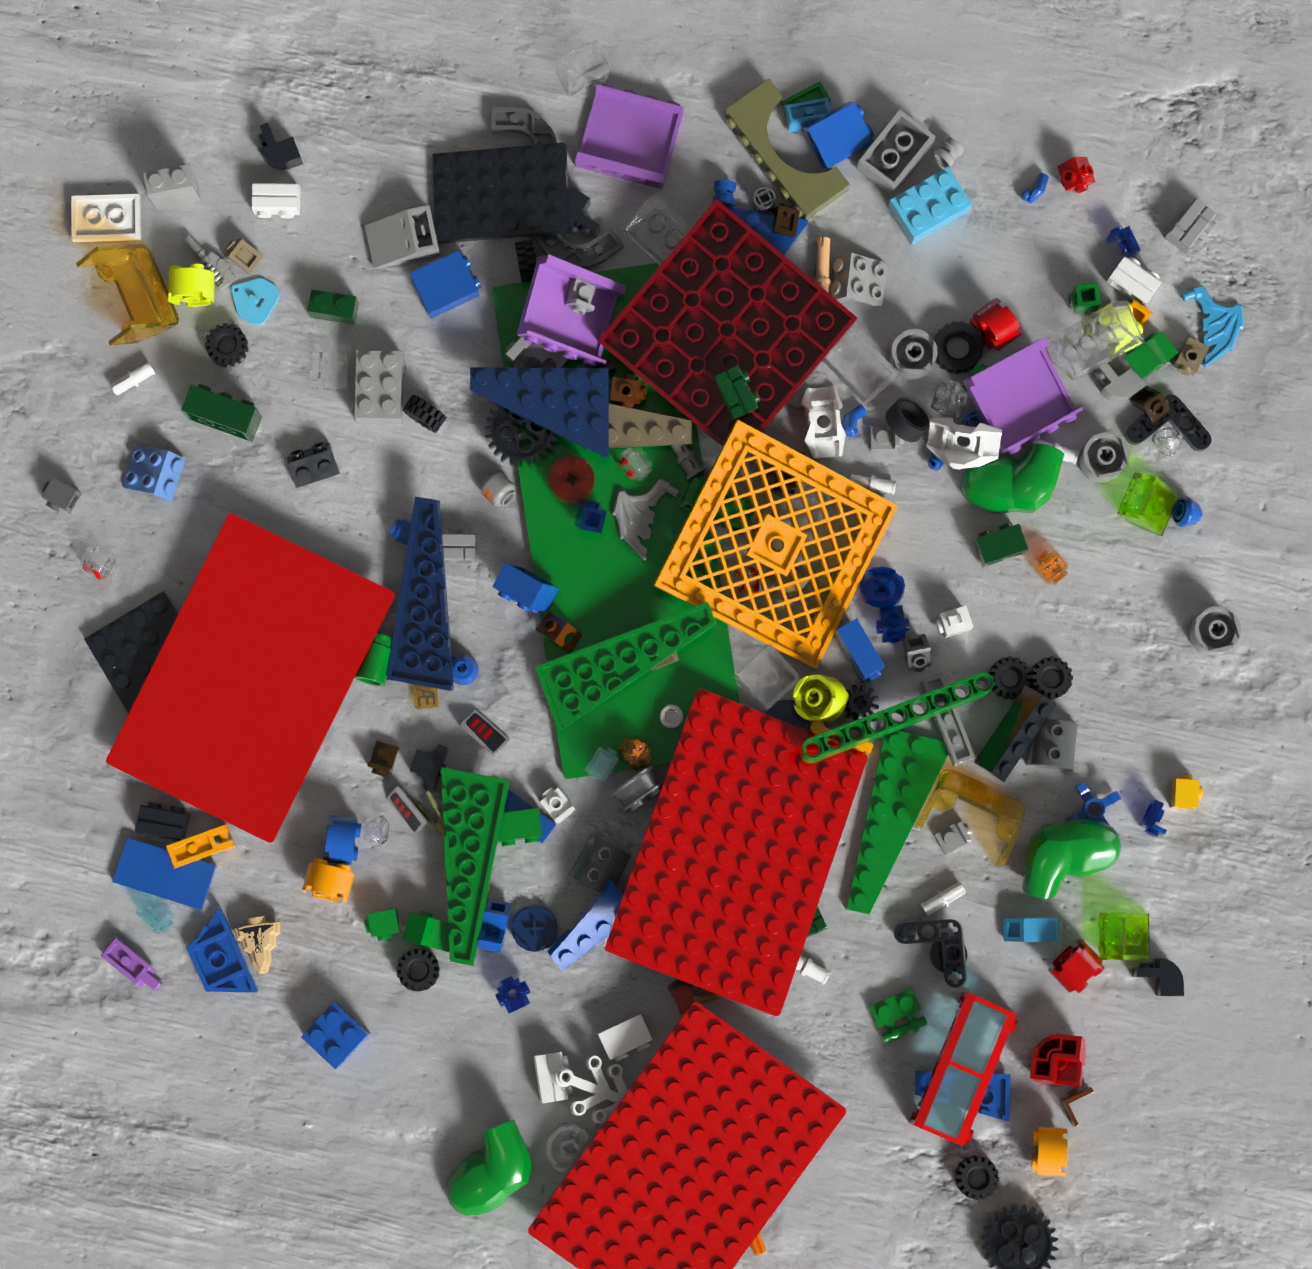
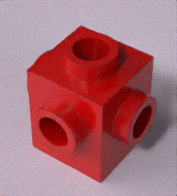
[1057,157,1096,194]

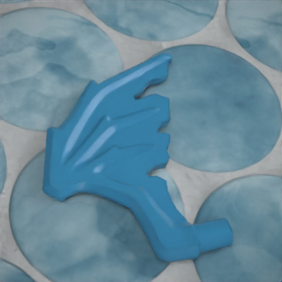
[1181,285,1244,368]

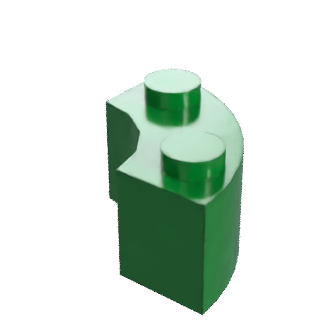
[1125,331,1178,379]
[402,910,449,952]

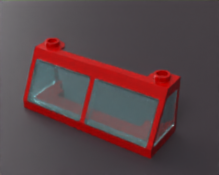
[909,992,1018,1147]

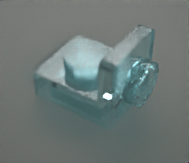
[136,906,175,934]

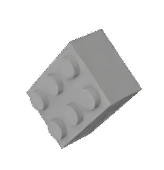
[857,110,936,196]
[354,350,405,424]

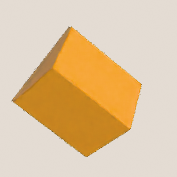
[1131,300,1153,327]

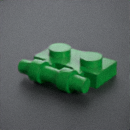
[868,988,928,1043]

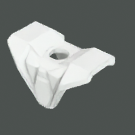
[800,386,846,459]
[926,418,1002,469]

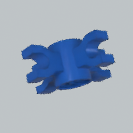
[1066,782,1121,826]

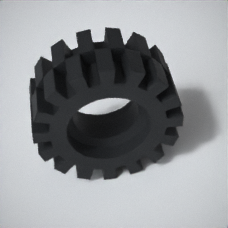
[514,239,537,283]
[205,323,249,367]
[402,394,447,433]
[988,656,1031,700]
[1030,656,1073,699]
[396,949,440,991]
[955,1155,999,1200]

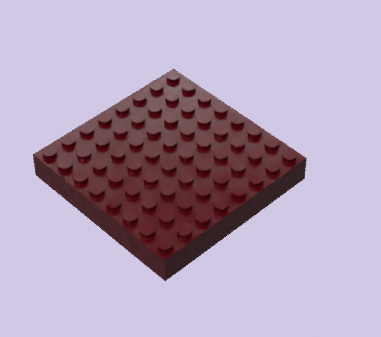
[598,199,858,447]

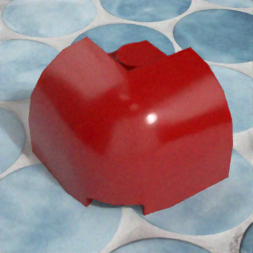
[1030,1034,1086,1088]

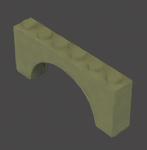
[724,79,850,220]

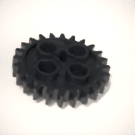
[484,404,558,468]
[981,1204,1058,1269]

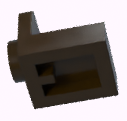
[771,204,800,238]
[1130,386,1170,423]
[367,740,399,777]

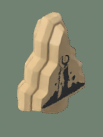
[234,916,281,974]

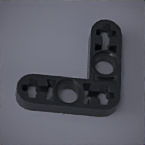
[1125,395,1212,452]
[894,919,967,988]

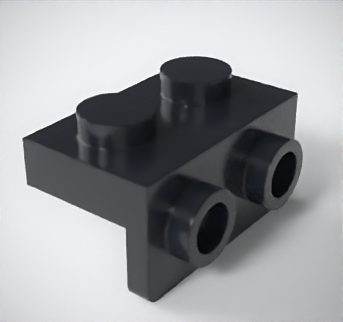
[286,442,340,488]

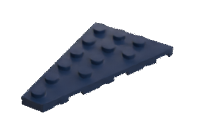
[470,367,609,458]

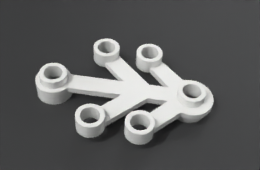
[553,1056,628,1124]

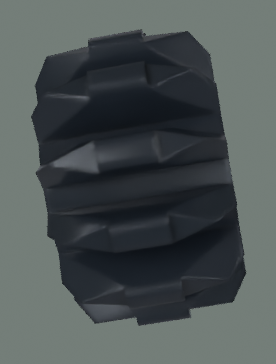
[844,684,879,721]

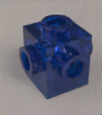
[875,605,910,643]
[495,976,531,1014]

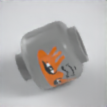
[481,472,515,507]

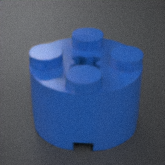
[323,815,361,865]

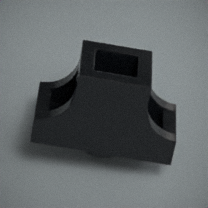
[410,744,449,792]

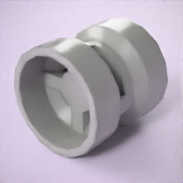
[933,137,964,168]

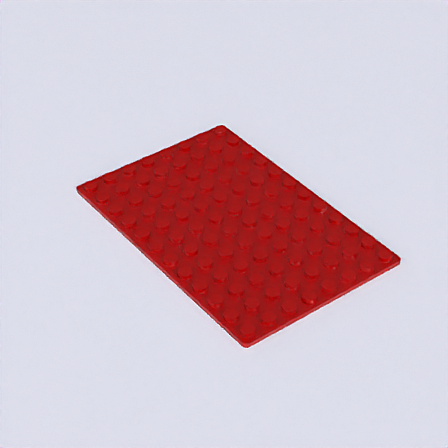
[106,514,395,843]
[604,689,868,1016]
[528,1001,846,1269]

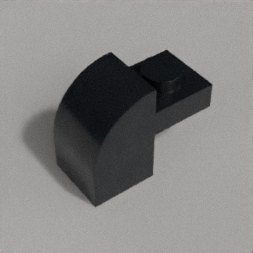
[258,123,303,170]
[568,186,600,238]
[1132,958,1184,996]

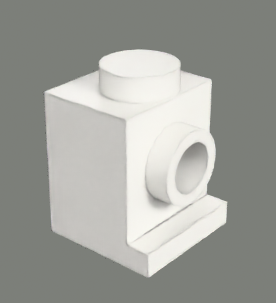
[540,787,576,825]

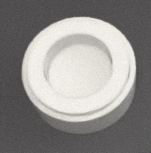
[660,705,683,729]

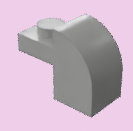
[1094,359,1147,402]

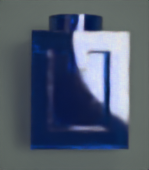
[1106,226,1141,259]
[1140,799,1167,837]

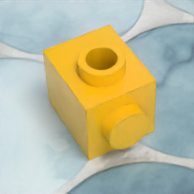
[1170,775,1203,809]

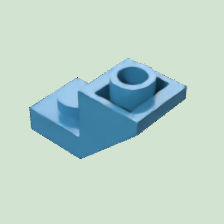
[1003,917,1059,942]

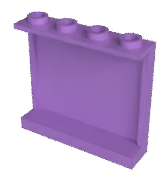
[575,84,684,189]
[517,254,627,368]
[963,337,1083,455]

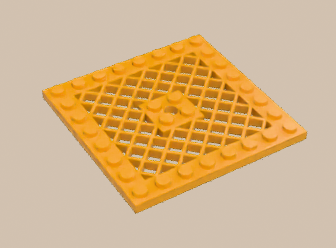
[653,420,898,670]

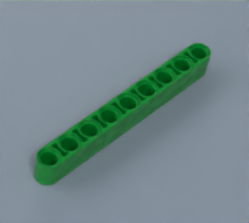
[800,672,994,764]

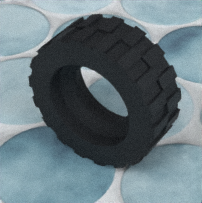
[934,321,984,374]

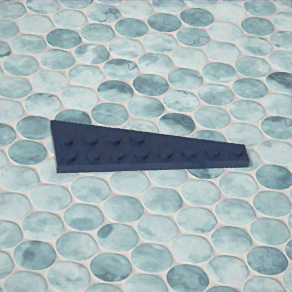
[386,497,454,691]

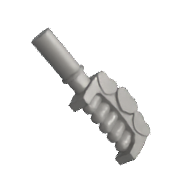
[184,235,236,292]

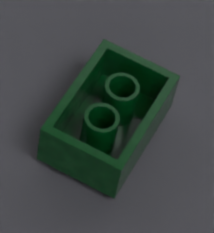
[181,384,262,442]

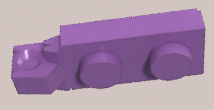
[100,937,162,991]

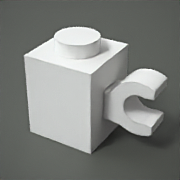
[936,606,973,638]

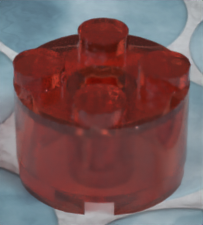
[548,456,595,506]

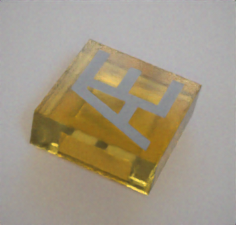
[414,685,439,710]

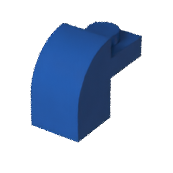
[477,899,511,952]

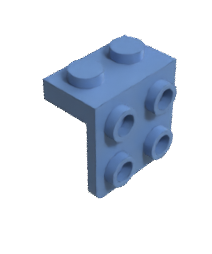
[122,445,186,502]

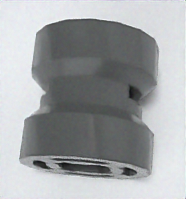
[752,187,776,213]

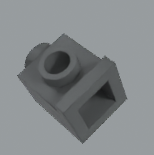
[902,633,931,672]

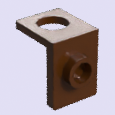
[536,612,582,653]
[1060,1086,1094,1127]

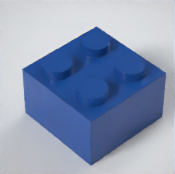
[492,562,559,613]
[301,1002,370,1070]

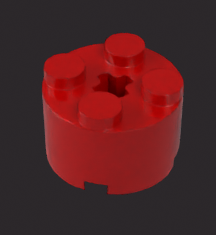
[969,298,1022,351]
[1048,939,1105,993]

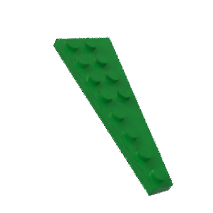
[535,602,717,731]
[846,731,948,915]
[441,767,510,966]

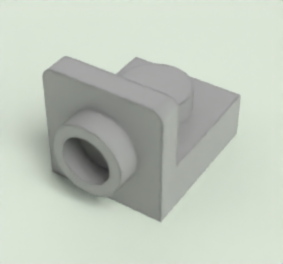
[565,278,596,315]
[870,427,904,451]
[934,820,972,855]

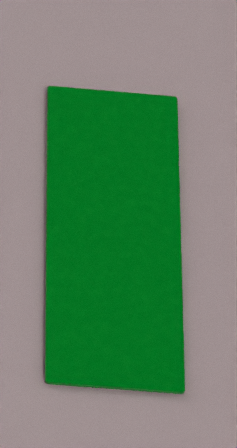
[492,262,740,779]

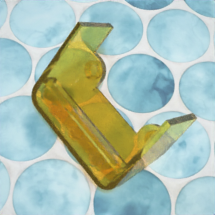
[76,244,179,346]
[915,769,1025,868]

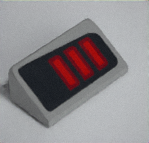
[459,709,510,757]
[387,786,428,834]

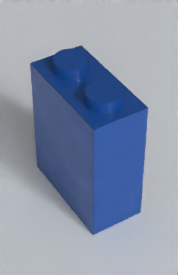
[802,101,874,169]
[410,251,481,319]
[833,618,885,684]

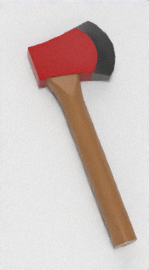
[667,979,724,1015]

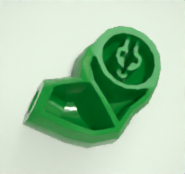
[961,444,1065,514]
[1022,819,1121,899]
[446,1120,532,1216]

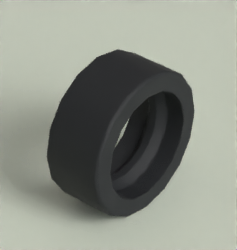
[885,398,930,443]

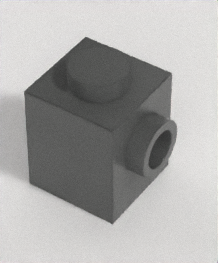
[42,477,81,514]

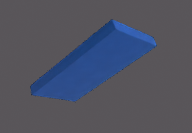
[112,838,217,910]

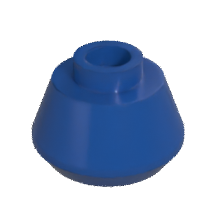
[1173,496,1202,527]
[452,654,479,685]

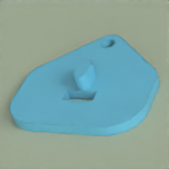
[231,278,279,325]

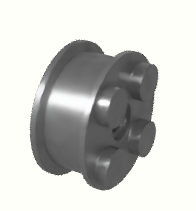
[610,766,663,815]

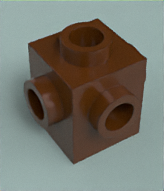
[610,374,647,408]

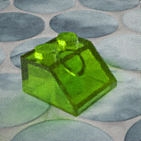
[1117,472,1180,536]
[1098,912,1150,960]

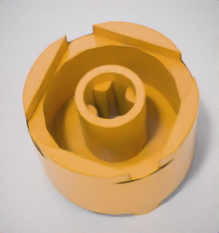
[302,858,354,903]
[1031,1126,1068,1176]

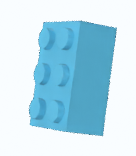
[888,166,972,245]

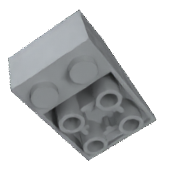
[365,205,440,269]

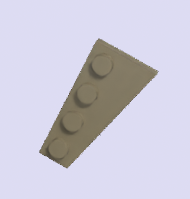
[609,404,693,448]

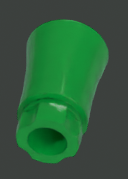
[354,633,392,687]

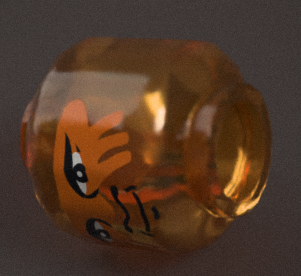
[1034,550,1068,585]
[618,736,653,770]

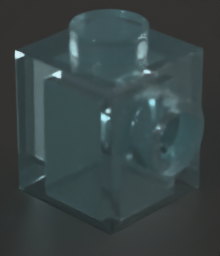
[584,746,619,784]

